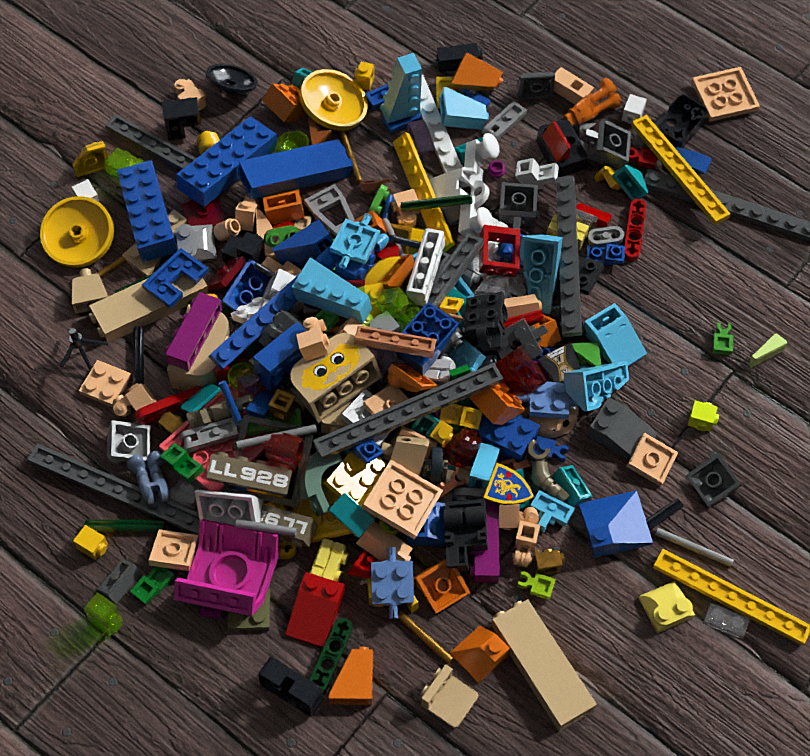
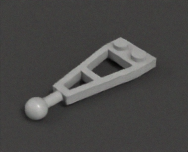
[304,184,354,237]

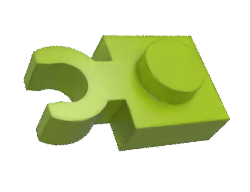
[517,572,556,600]

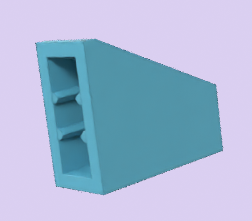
[439,87,489,130]
[468,443,500,489]

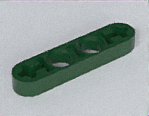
[310,618,353,694]

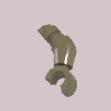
[187,393,254,429]
[528,439,570,502]

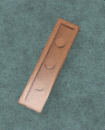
[354,325,437,358]

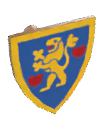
[483,463,534,505]

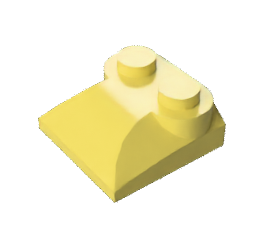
[638,581,695,633]

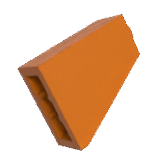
[449,52,503,91]
[329,647,373,705]

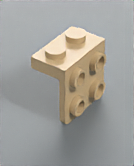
[420,665,478,728]

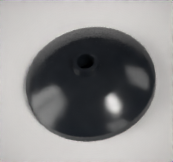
[206,64,258,95]

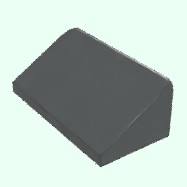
[97,559,141,604]

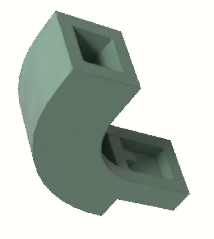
[299,452,342,517]

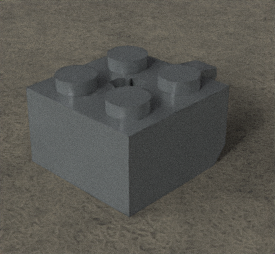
[580,120,631,171]
[498,182,538,229]
[258,310,304,347]
[497,318,548,371]

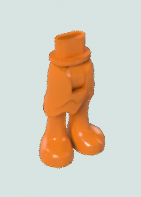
[564,78,621,126]

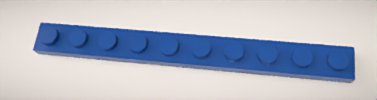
[208,244,341,370]

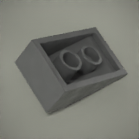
[588,397,658,460]

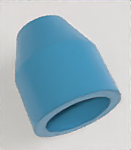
[374,233,389,253]

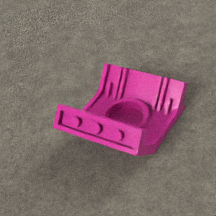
[174,519,281,616]

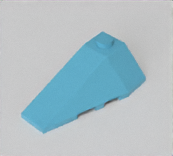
[520,235,563,314]
[564,361,629,411]

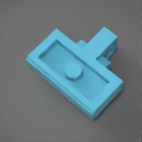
[530,490,575,533]

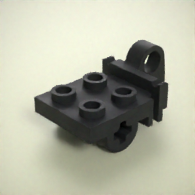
[555,256,604,296]
[461,291,508,352]
[444,499,488,572]

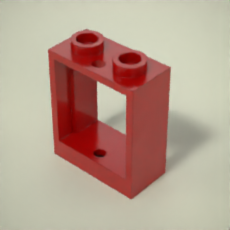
[479,225,520,278]

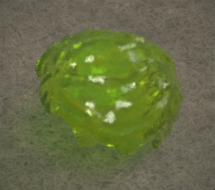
[276,130,309,152]

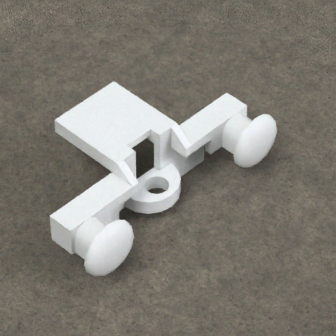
[430,133,500,237]

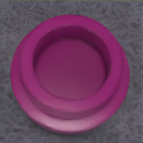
[488,160,506,178]

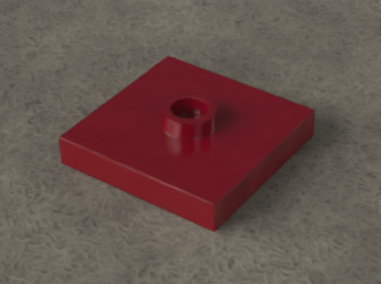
[181,197,226,229]
[207,256,247,292]

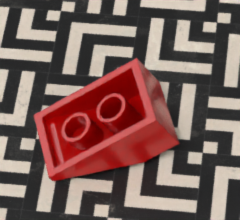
[285,572,345,648]

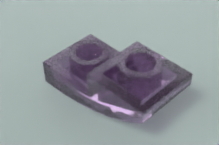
[407,120,435,155]

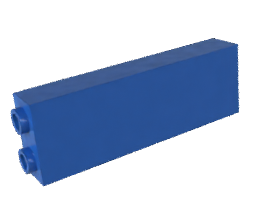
[238,139,353,200]

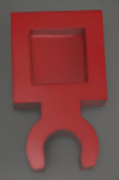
[629,147,658,170]

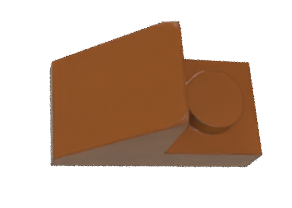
[308,118,332,145]

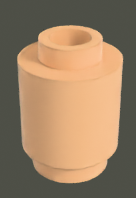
[214,219,241,241]

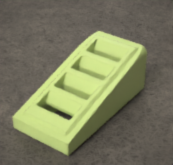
[749,333,787,368]

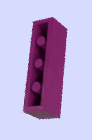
[165,292,222,371]
[470,500,500,583]

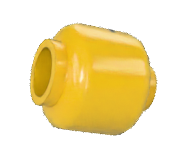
[196,131,219,155]

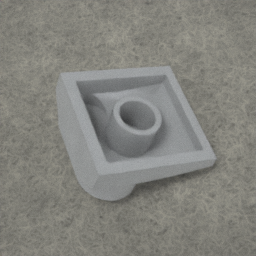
[176,224,217,262]
[107,420,150,464]

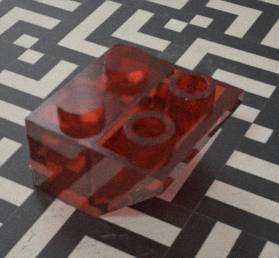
[495,346,547,393]

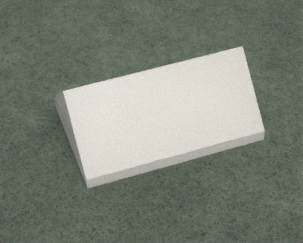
[195,490,263,525]

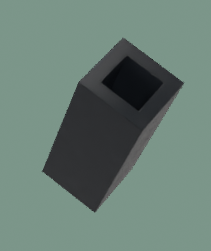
[436,43,483,72]

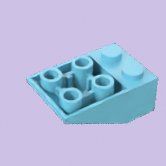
[584,303,647,366]

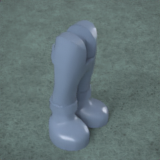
[127,451,169,505]

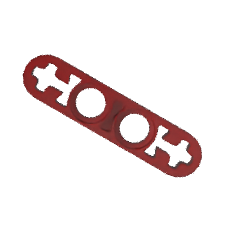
[624,199,647,262]
[134,386,202,425]

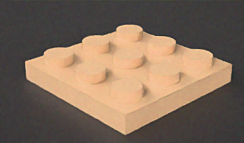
[692,67,760,122]
[362,460,443,539]

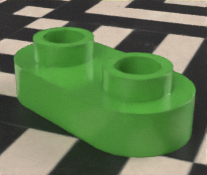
[368,184,390,216]
[264,225,300,248]

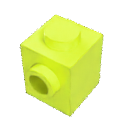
[687,400,719,432]

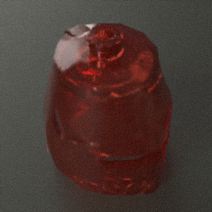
[443,427,482,467]
[263,432,304,469]

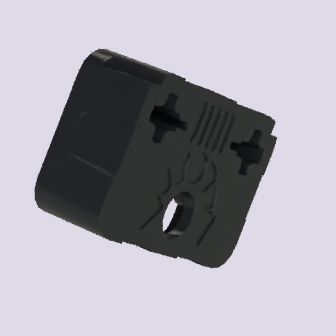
[654,95,708,148]
[536,119,587,177]
[258,656,324,717]

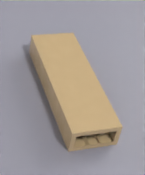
[89,274,209,343]
[492,600,597,731]

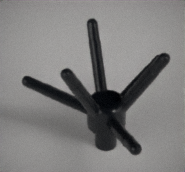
[60,328,108,370]

